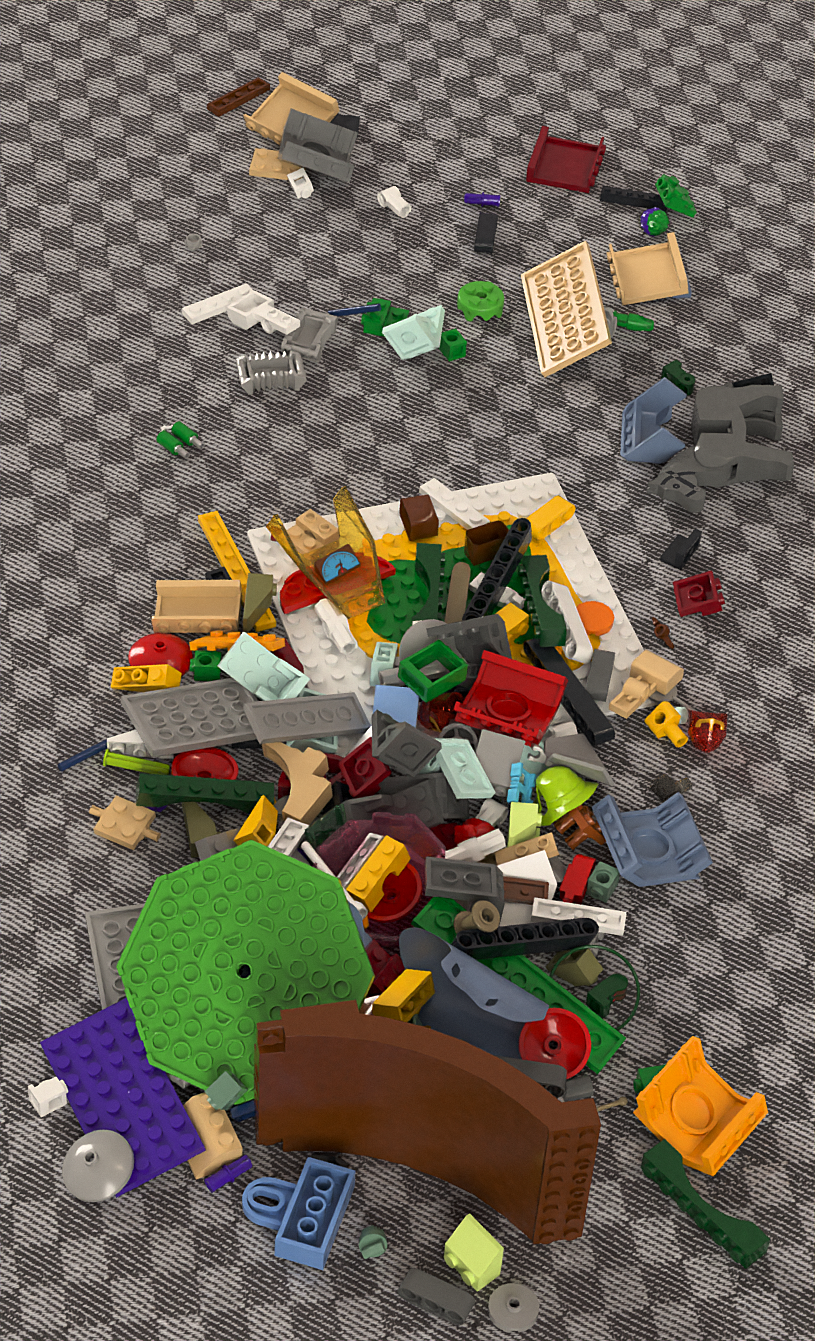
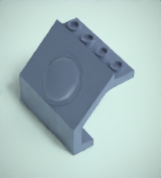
[592,792,713,887]

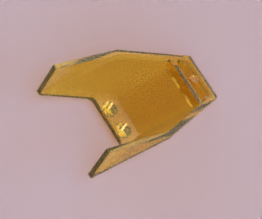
[266,486,385,619]

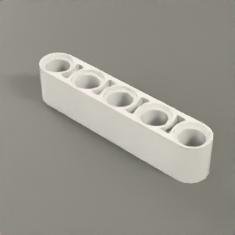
[541,581,593,664]

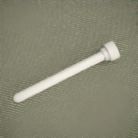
[301,842,368,920]

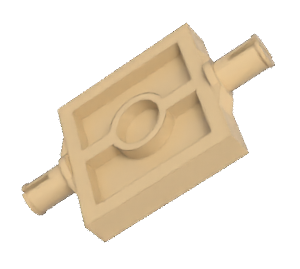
[89,795,161,850]

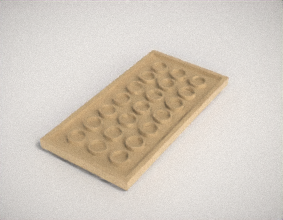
[521,241,612,377]

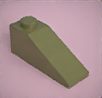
[243,573,277,633]
[182,802,221,858]

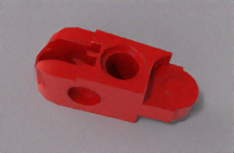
[559,854,596,905]

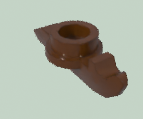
[652,617,675,649]

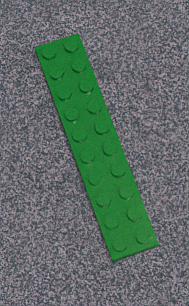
[411,897,626,1075]

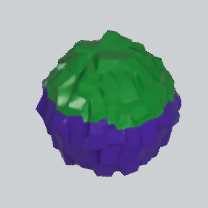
[640,207,669,237]

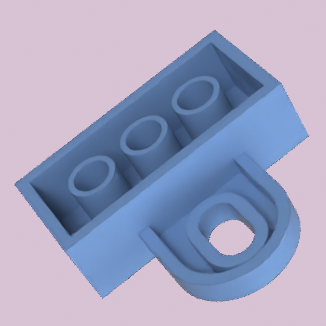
[242,1157,356,1270]

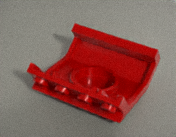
[453,650,568,747]

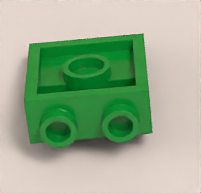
[655,174,697,218]
[361,298,409,337]

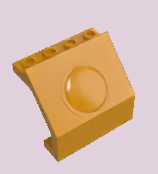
[633,1036,768,1176]

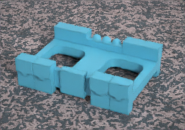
[507,762,537,803]

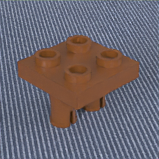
[553,804,606,850]

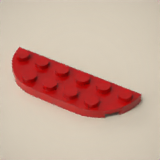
[280,552,396,614]

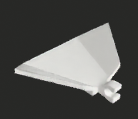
[497,850,557,926]

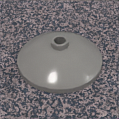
[399,619,462,678]
[62,1130,134,1202]

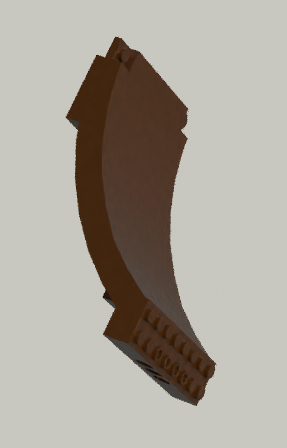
[254,1000,601,1244]

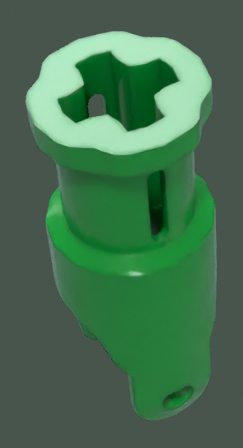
[613,310,654,331]

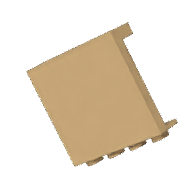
[243,72,340,145]
[606,232,689,306]

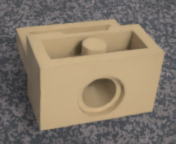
[281,509,339,561]

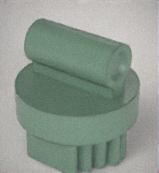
[359,1225,387,1259]

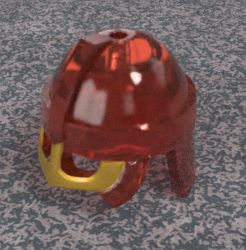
[417,692,464,733]
[688,710,727,753]

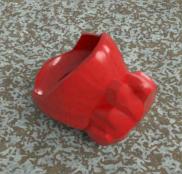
[454,818,495,847]

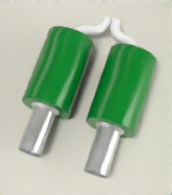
[156,421,205,459]

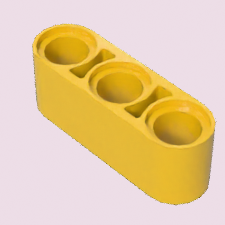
[526,495,576,541]

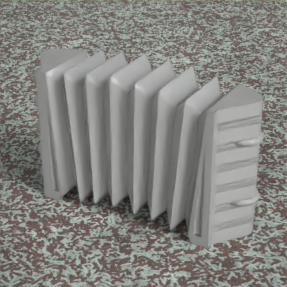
[281,308,339,363]
[236,351,307,395]

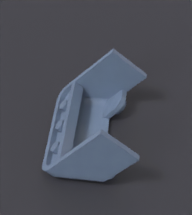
[620,377,687,464]

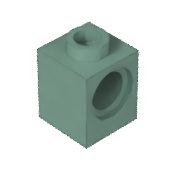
[586,861,620,903]
[204,1071,248,1110]

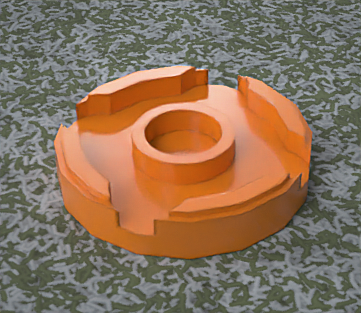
[576,601,614,636]

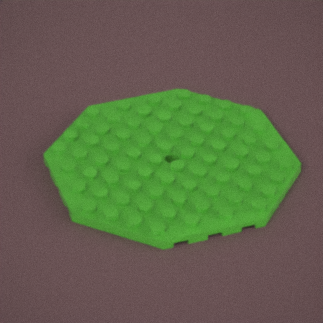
[116,840,375,1105]

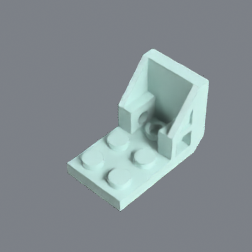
[382,305,445,360]
[217,632,310,701]
[418,738,496,799]

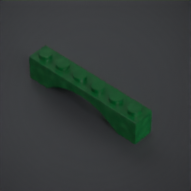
[412,543,445,621]
[518,555,567,647]
[136,773,274,814]
[641,1139,770,1269]

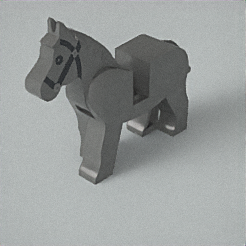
[646,382,794,513]

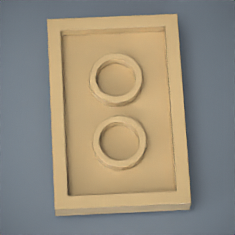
[249,148,306,181]

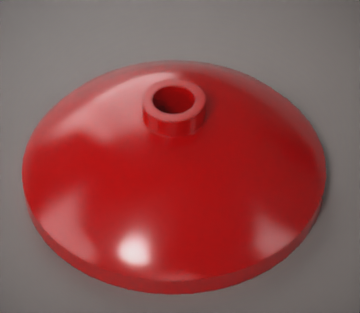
[128,633,193,677]
[171,747,238,780]
[367,863,423,923]
[518,1008,591,1079]

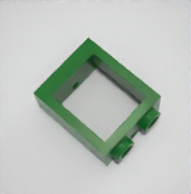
[398,640,468,703]

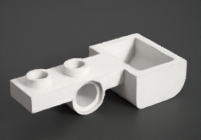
[227,291,300,335]

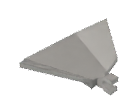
[527,733,614,786]

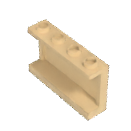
[151,580,243,633]

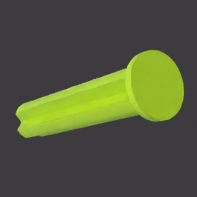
[103,749,170,775]

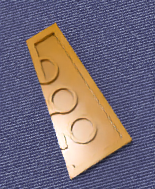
[189,630,285,651]

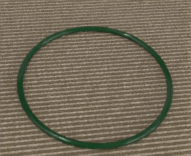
[549,945,640,1031]

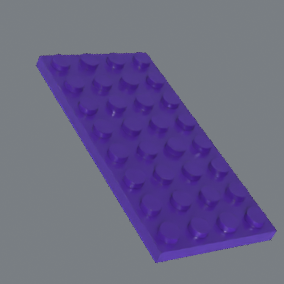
[40,998,206,1198]

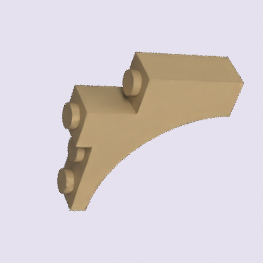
[262,742,333,825]

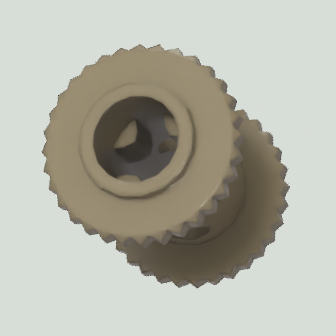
[454,900,500,933]

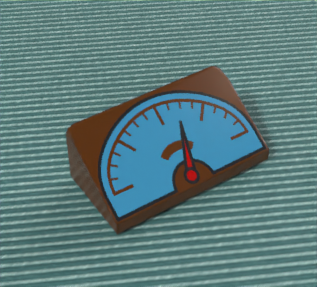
[314,544,361,585]

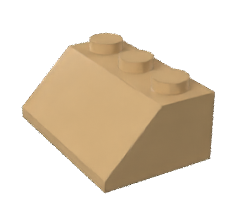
[183,1092,242,1179]

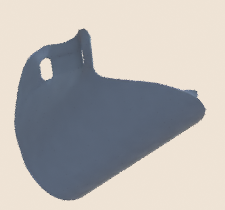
[399,927,549,1059]

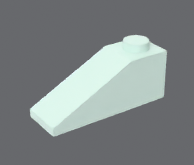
[370,642,398,687]

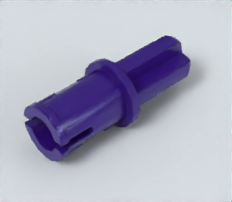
[464,192,500,207]
[204,1155,252,1193]

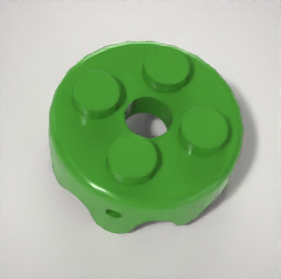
[457,281,505,322]

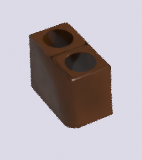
[399,494,439,541]
[464,520,509,566]

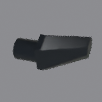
[310,1152,350,1168]

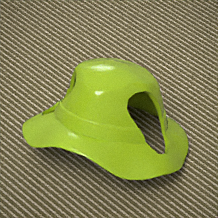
[533,766,599,826]

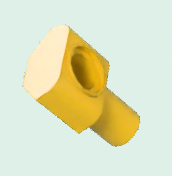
[644,701,688,748]

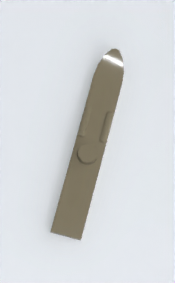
[444,562,470,624]

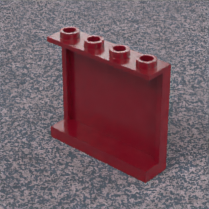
[526,126,606,193]

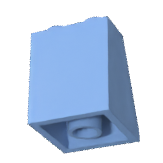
[371,685,419,728]

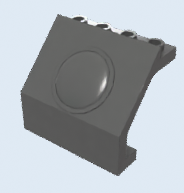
[278,108,358,183]

